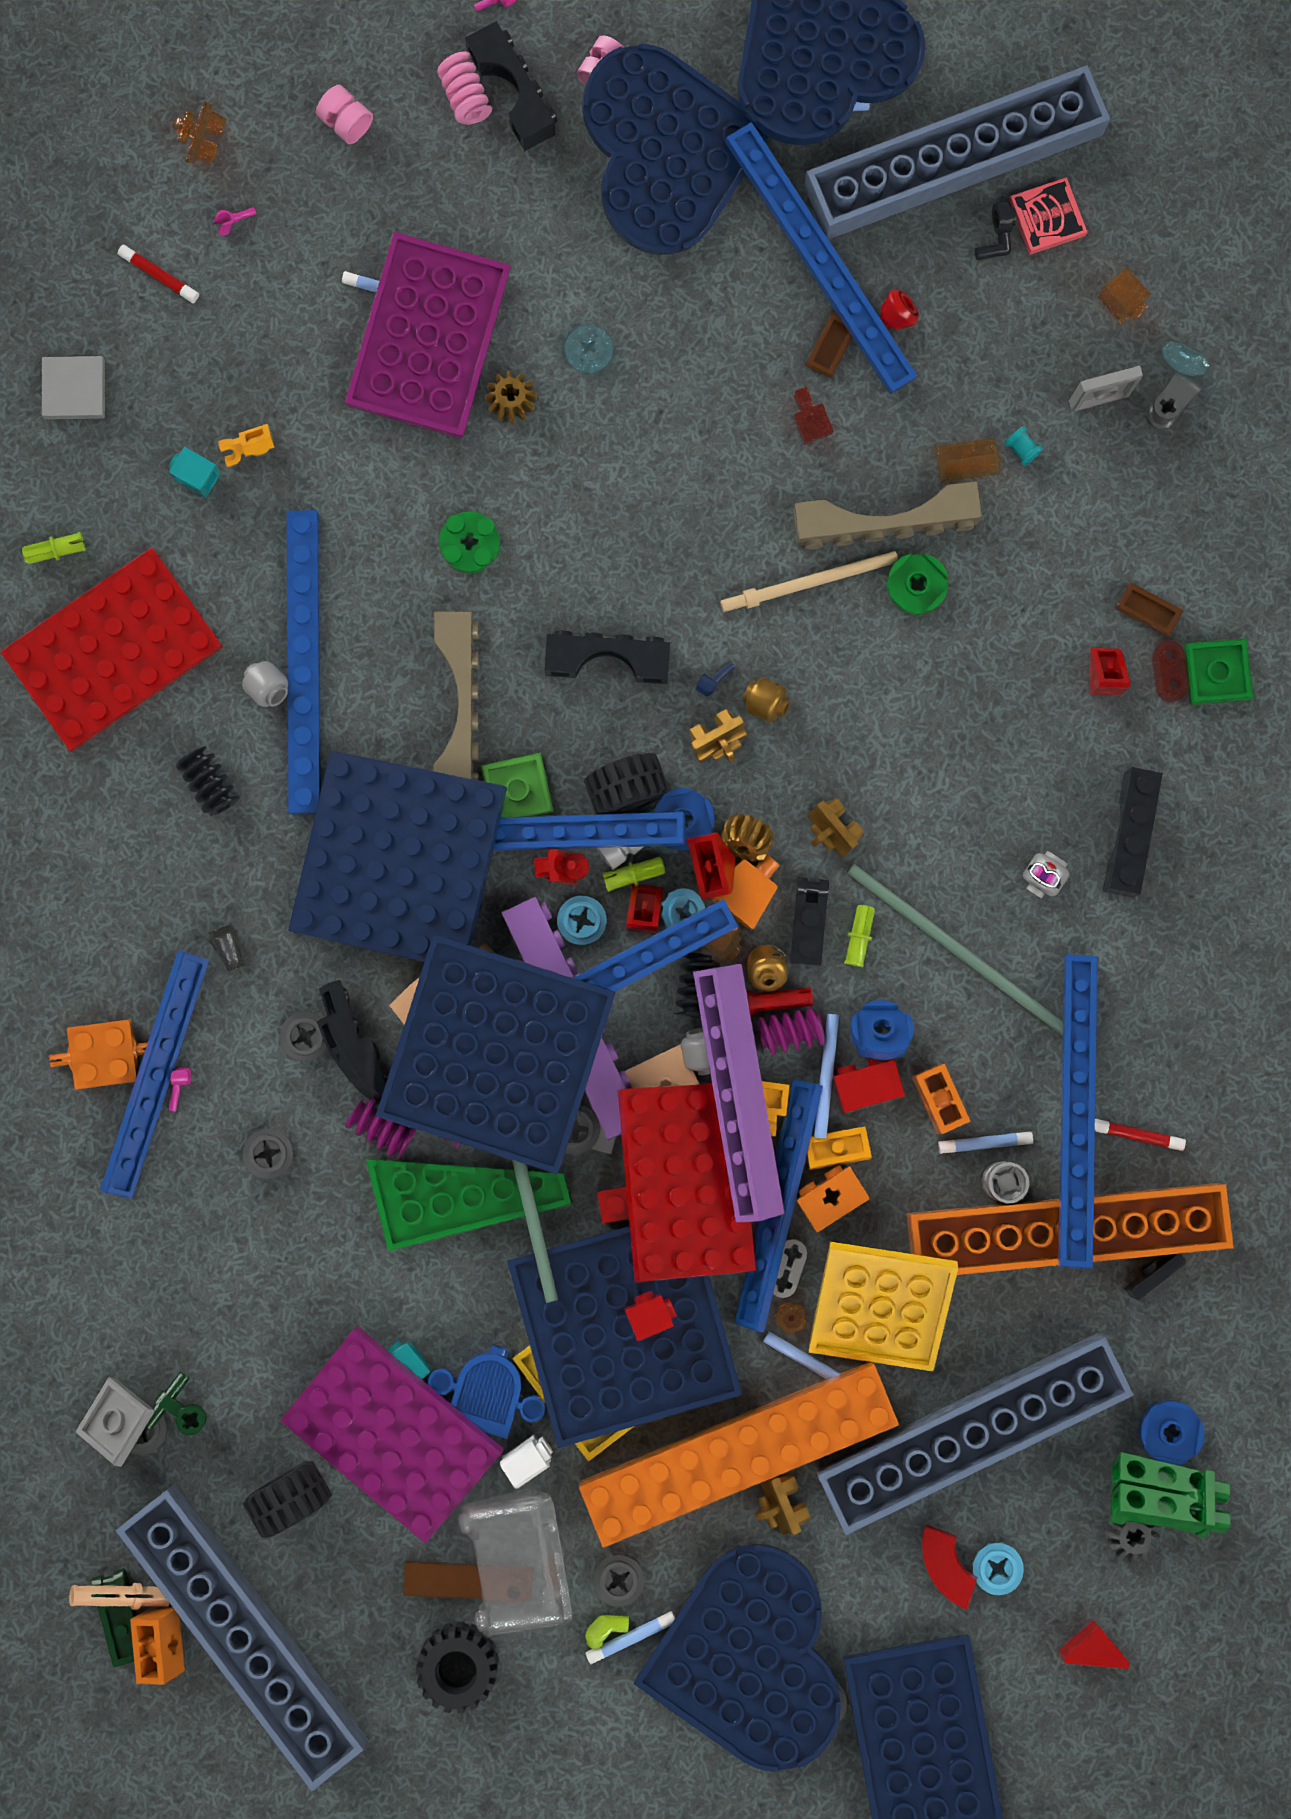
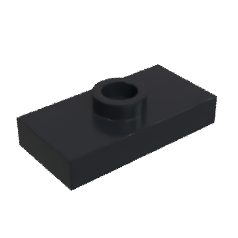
[1124,1253,1187,1300]

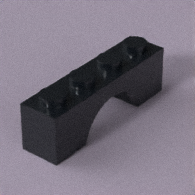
[465,21,558,152]
[544,630,670,684]
[1103,767,1163,898]

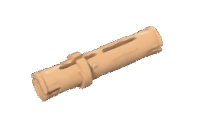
[69,1583,169,1610]

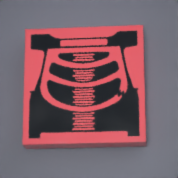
[1009,177,1087,255]

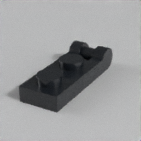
[790,877,829,966]

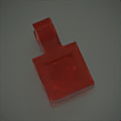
[793,387,834,445]

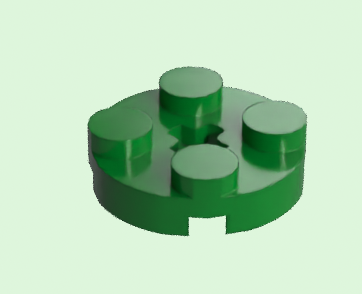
[439,512,500,574]
[886,554,948,616]

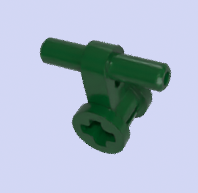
[145,1372,206,1435]

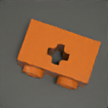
[911,1063,971,1134]
[796,1164,870,1232]
[130,1607,185,1685]

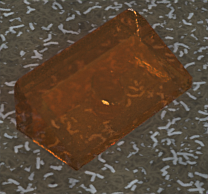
[934,438,1001,483]

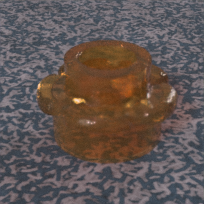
[775,1302,807,1334]

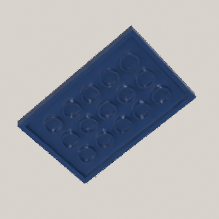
[843,1634,1003,1819]

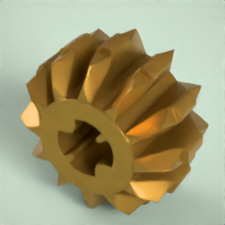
[485,370,537,425]
[721,813,774,862]

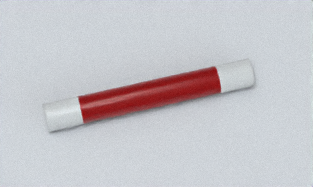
[118,245,199,303]
[1095,1119,1186,1151]

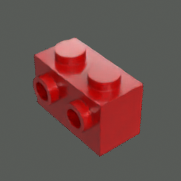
[624,1290,677,1341]

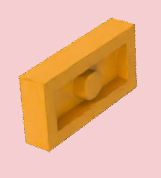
[807,1126,872,1170]

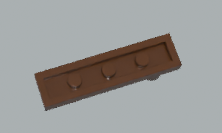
[403,1561,533,1603]

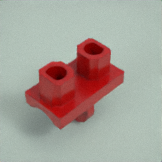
[534,849,590,886]

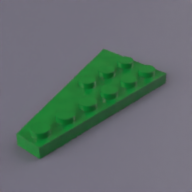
[366,1159,572,1251]

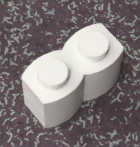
[500,1434,553,1489]

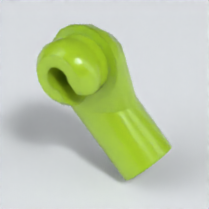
[585,1615,629,1649]

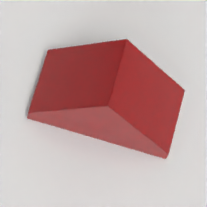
[1090,648,1131,696]
[687,832,736,900]
[626,884,663,935]
[1059,1620,1129,1669]

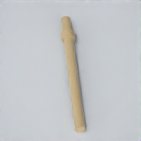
[720,551,898,613]

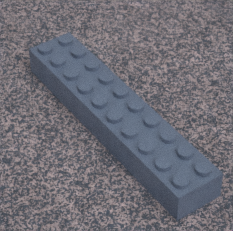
[804,65,1110,240]
[815,1333,1133,1535]
[115,1484,368,1792]

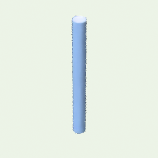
[814,1014,839,1139]

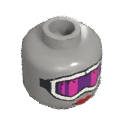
[1023,851,1070,898]

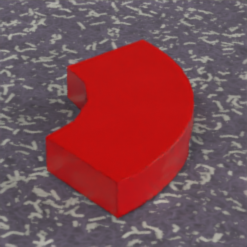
[922,1524,978,1610]

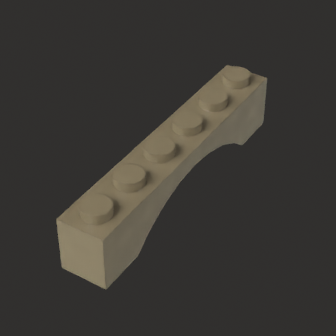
[793,481,982,550]
[434,612,479,781]

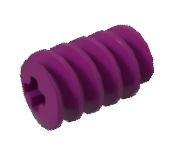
[757,1008,825,1055]
[345,1098,417,1160]

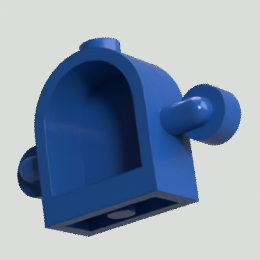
[428,1345,546,1439]

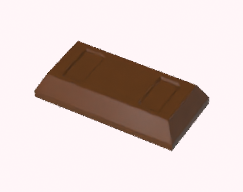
[805,312,852,378]
[1115,582,1184,637]

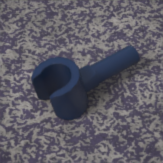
[695,662,735,696]

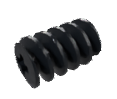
[176,746,240,816]
[674,952,720,1018]

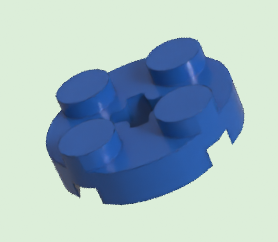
[653,788,715,851]
[850,1000,914,1060]
[1138,1400,1204,1465]

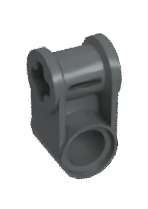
[1147,369,1203,430]

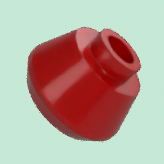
[880,290,919,330]

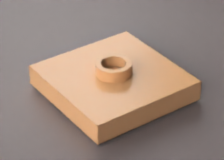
[625,1044,700,1088]

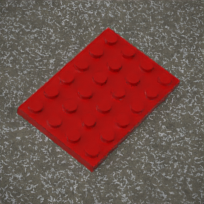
[0,547,223,752]
[617,1084,756,1282]

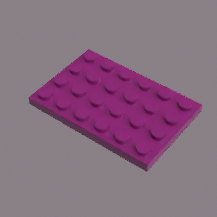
[345,232,511,439]
[280,1326,504,1544]

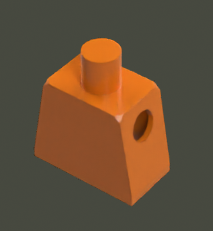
[711,855,780,932]

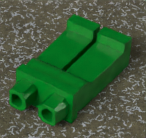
[1110,1452,1230,1538]

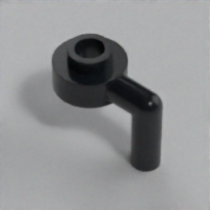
[975,202,1016,260]

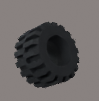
[584,753,669,815]
[243,1461,332,1538]
[416,1622,499,1714]

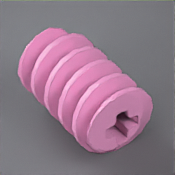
[437,51,492,125]

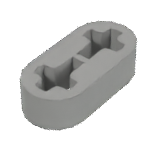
[773,1239,807,1298]

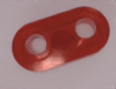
[1152,640,1188,703]

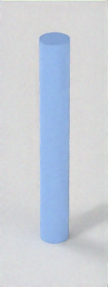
[762,1331,841,1380]

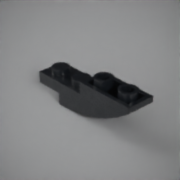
[317,980,387,1102]

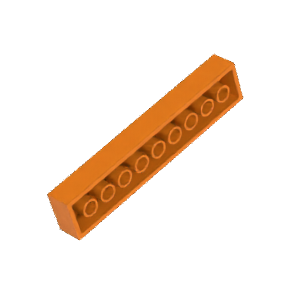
[906,1183,1234,1275]
[579,1362,899,1548]

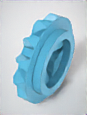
[660,888,705,929]
[557,896,607,945]
[972,1542,1024,1595]

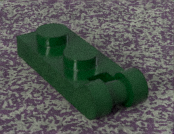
[92,1569,137,1668]

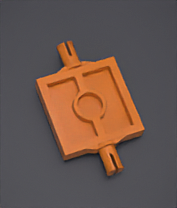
[49,1019,148,1090]

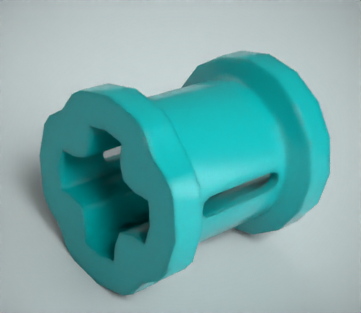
[1004,426,1044,467]

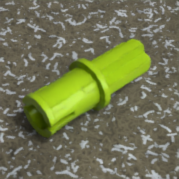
[22,532,86,564]
[603,857,665,892]
[844,905,875,968]

